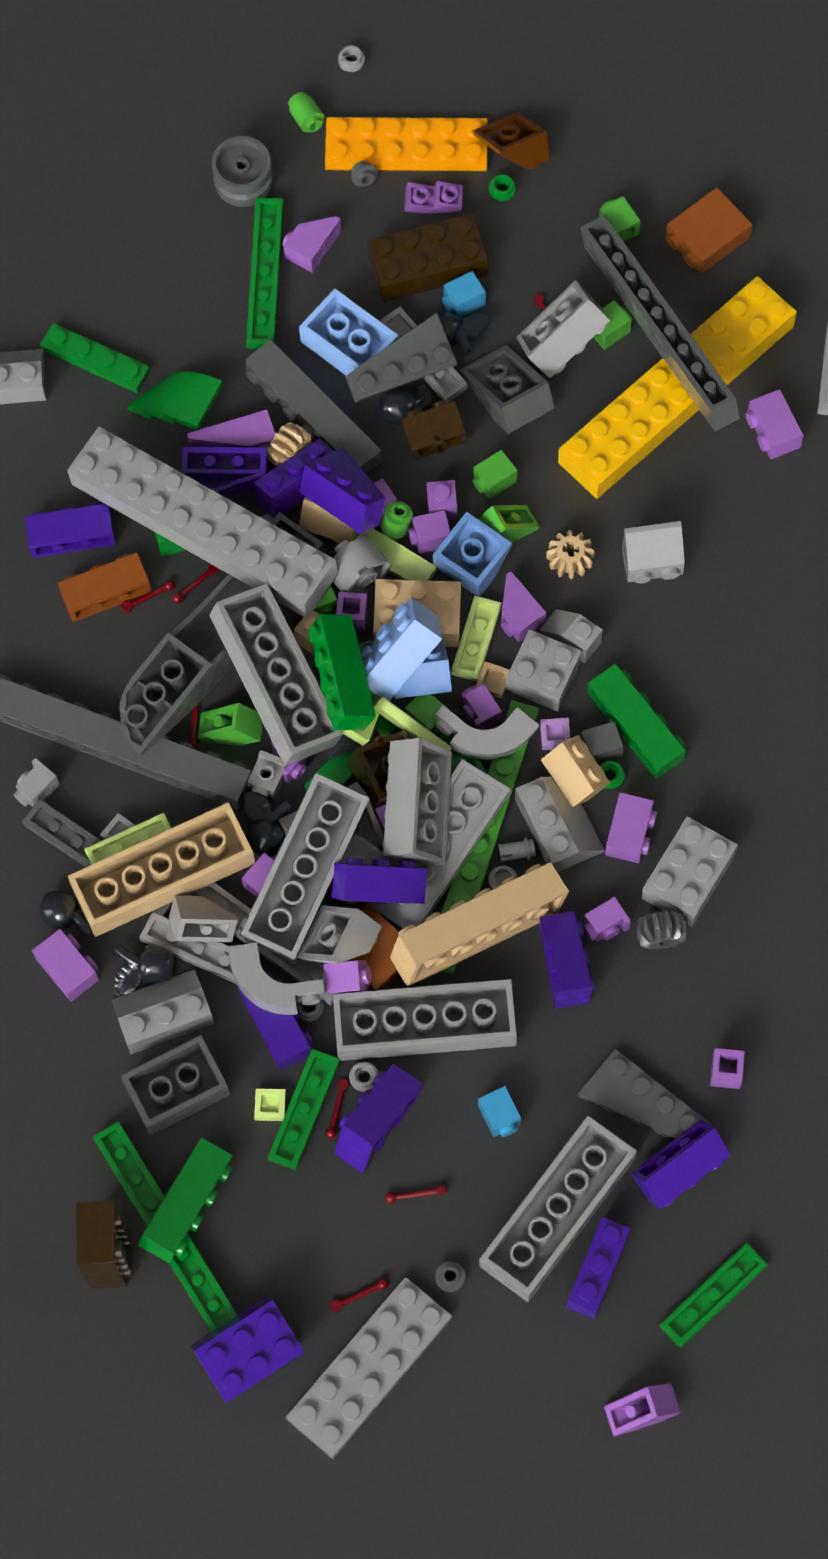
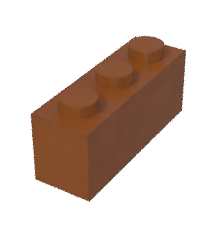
[58,553,151,623]

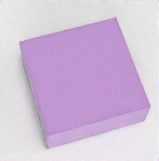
[540,718,570,750]

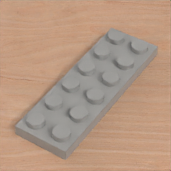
[367,759,512,929]
[286,1277,452,1459]

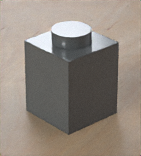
[581,722,623,764]

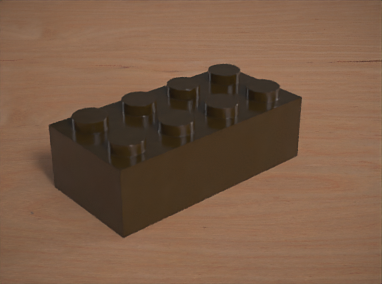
[368,213,488,303]
[76,1201,132,1289]

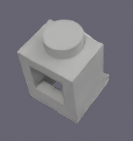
[247,750,288,800]
[13,758,60,807]

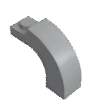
[433,705,540,760]
[228,942,326,1015]

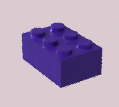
[190,1296,305,1403]

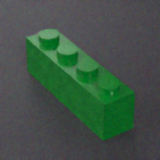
[309,614,376,730]
[587,664,686,780]
[138,1137,233,1264]

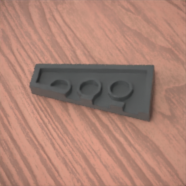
[345,313,457,403]
[578,1049,709,1140]

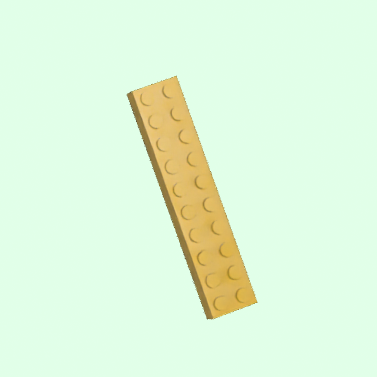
[558,276,797,499]

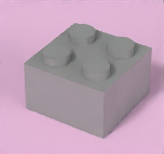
[506,629,582,712]

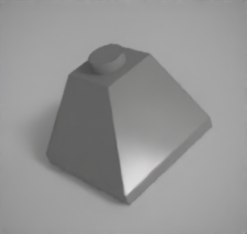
[297,905,382,964]

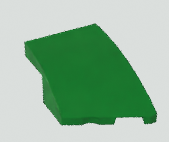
[127,371,223,430]

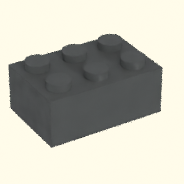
[121,1035,230,1136]

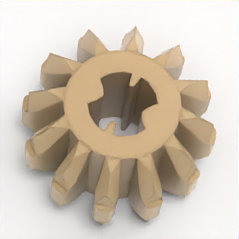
[267,422,312,467]
[546,530,595,579]

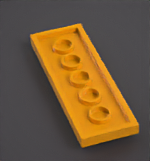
[325,117,487,171]

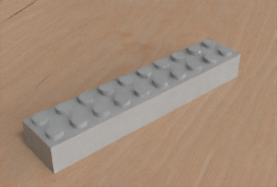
[67,427,338,618]

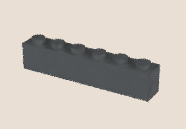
[245,340,382,475]

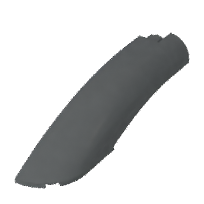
[119,512,326,756]

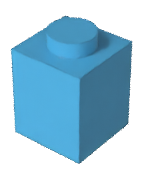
[441,271,486,318]
[478,1086,521,1137]

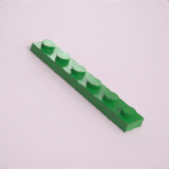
[246,198,283,349]

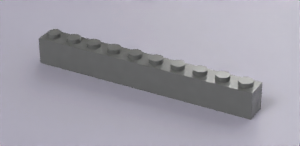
[580,215,740,431]
[0,674,251,810]

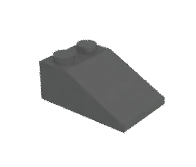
[460,345,555,434]

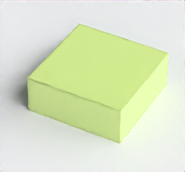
[254,1089,286,1121]

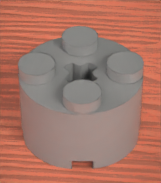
[333,534,391,594]

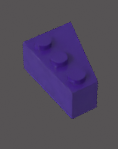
[181,447,268,497]
[299,448,385,534]
[539,911,595,1009]
[334,1064,423,1174]

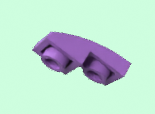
[404,181,463,214]

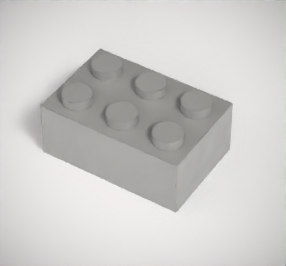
[641,817,738,927]

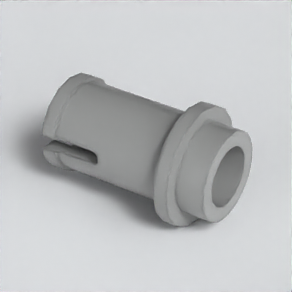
[498,837,536,862]

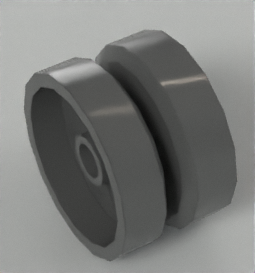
[212,136,273,207]

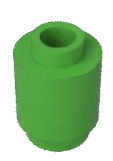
[288,92,325,132]
[381,501,413,540]

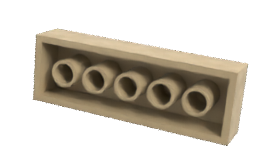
[68,802,255,937]
[390,862,569,987]

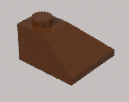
[473,112,550,169]

